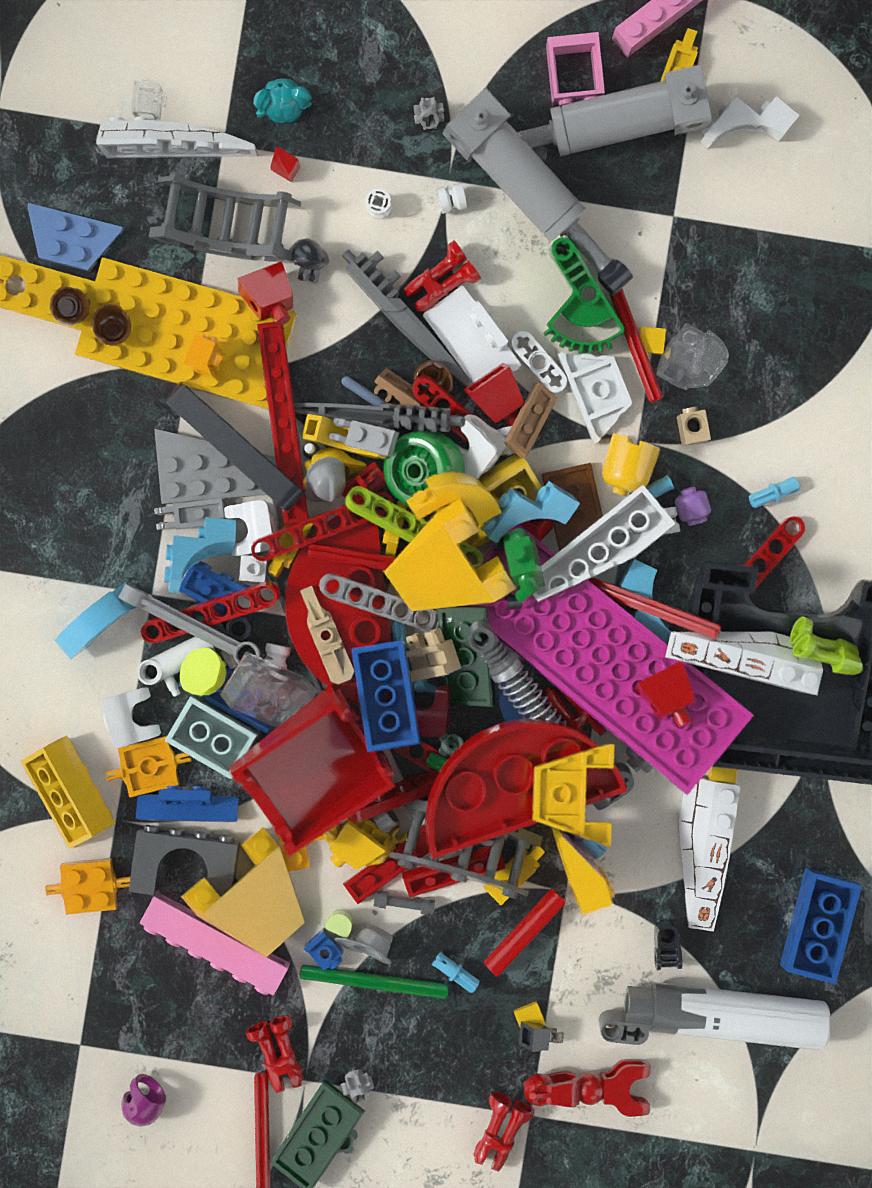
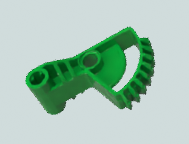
[543,237,624,354]

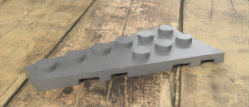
[154,429,307,504]

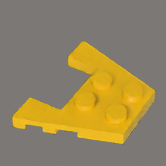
[533,744,614,847]

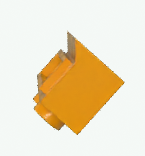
[184,333,224,380]

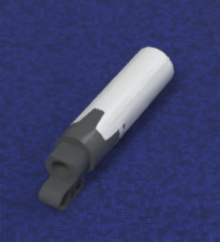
[599,982,831,1050]

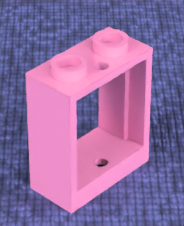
[546,32,605,107]

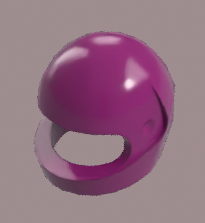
[121,1074,166,1127]

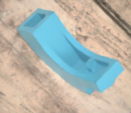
[55,582,136,660]

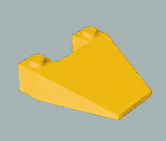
[385,498,516,611]
[181,827,305,957]

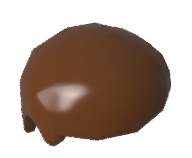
[50,287,90,326]
[92,304,131,346]
[414,360,453,401]

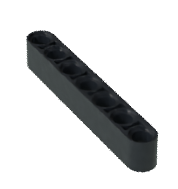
[164,382,305,513]

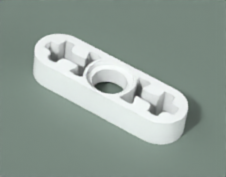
[511,331,567,394]

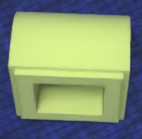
[325,909,353,939]

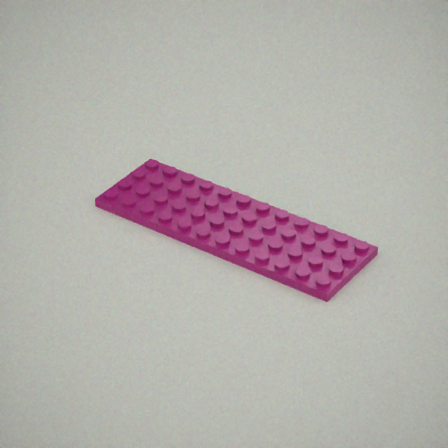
[463,524,753,795]

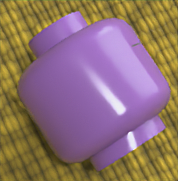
[675,487,711,526]

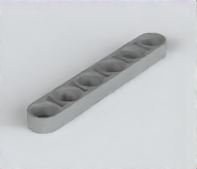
[319,573,439,631]

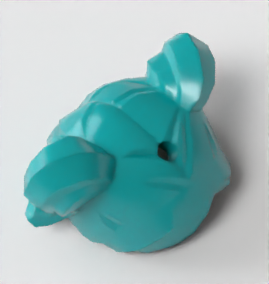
[254,79,312,124]

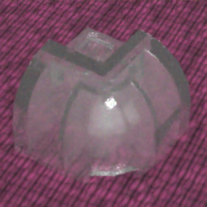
[656,323,728,390]

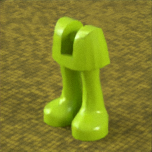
[790,617,863,675]

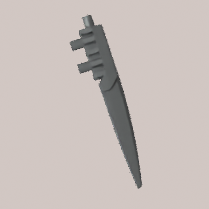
[342,249,472,387]
[294,403,463,432]

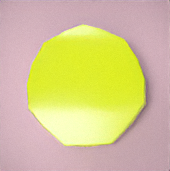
[180,648,226,696]

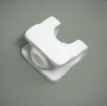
[456,415,507,480]
[224,500,280,556]
[101,688,161,747]

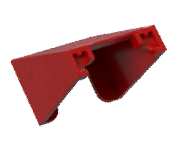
[230,685,395,857]

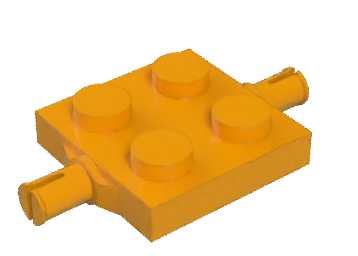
[105,736,192,797]
[45,858,131,915]

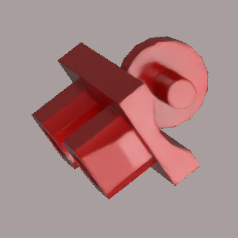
[342,462,387,501]

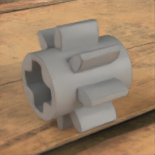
[414,97,444,130]
[341,1070,374,1103]

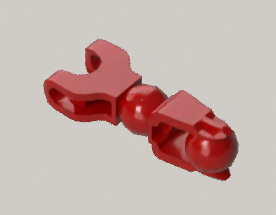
[524,1059,651,1117]

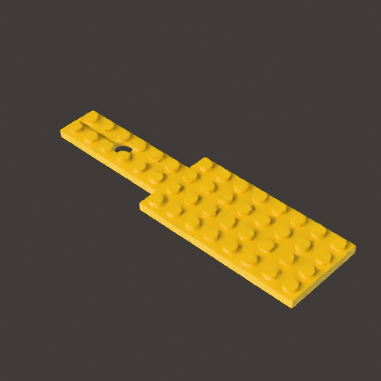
[0,255,297,410]

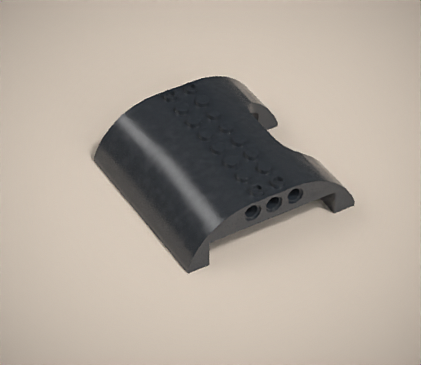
[685,561,872,785]

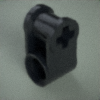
[654,919,683,971]

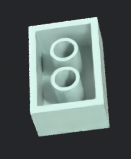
[165,695,260,779]

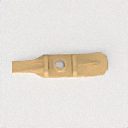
[300,586,355,685]

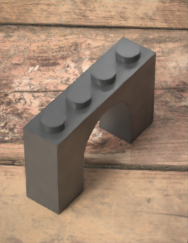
[129,825,241,897]

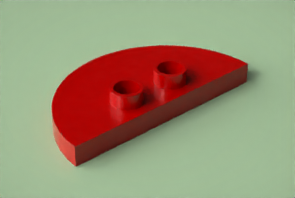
[285,511,393,702]
[425,719,627,859]

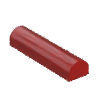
[402,845,506,898]
[483,888,566,976]

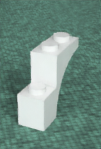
[700,96,800,149]

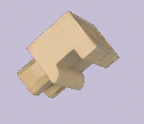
[406,628,461,681]

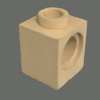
[677,407,711,446]

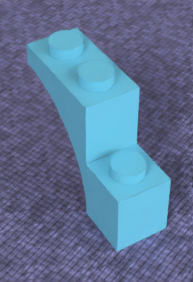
[483,481,580,543]
[164,517,236,594]
[619,559,671,645]

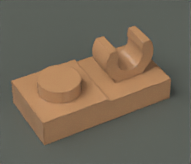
[374,368,423,406]

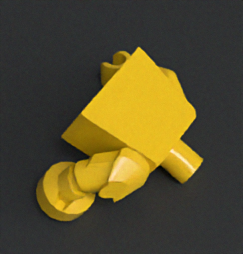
[323,819,407,869]

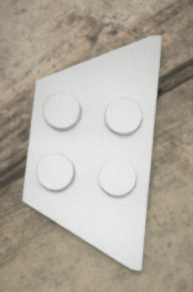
[558,352,632,445]

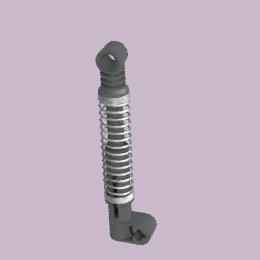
[468,621,634,810]

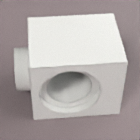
[239,555,269,582]

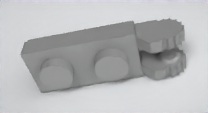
[329,418,399,458]
[154,498,227,530]

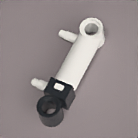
[137,616,254,697]

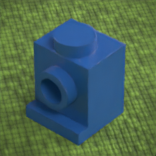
[304,927,344,970]

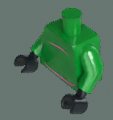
[494,528,545,610]

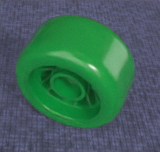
[384,430,464,506]

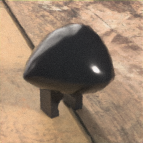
[289,238,329,283]

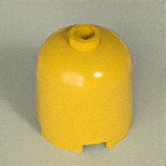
[602,433,660,497]

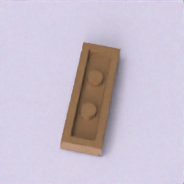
[504,382,557,458]

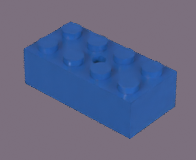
[352,640,422,752]
[780,868,862,984]

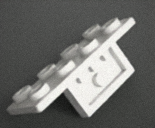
[423,286,521,383]

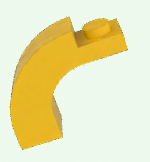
[301,414,386,459]
[406,472,501,525]

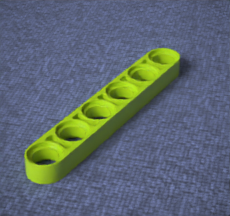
[345,487,483,569]

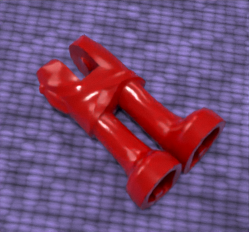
[403,240,481,312]
[539,686,607,738]
[245,1015,304,1093]
[473,1091,535,1172]

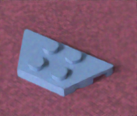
[27,203,124,272]

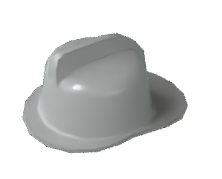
[306,457,346,502]
[334,925,393,964]

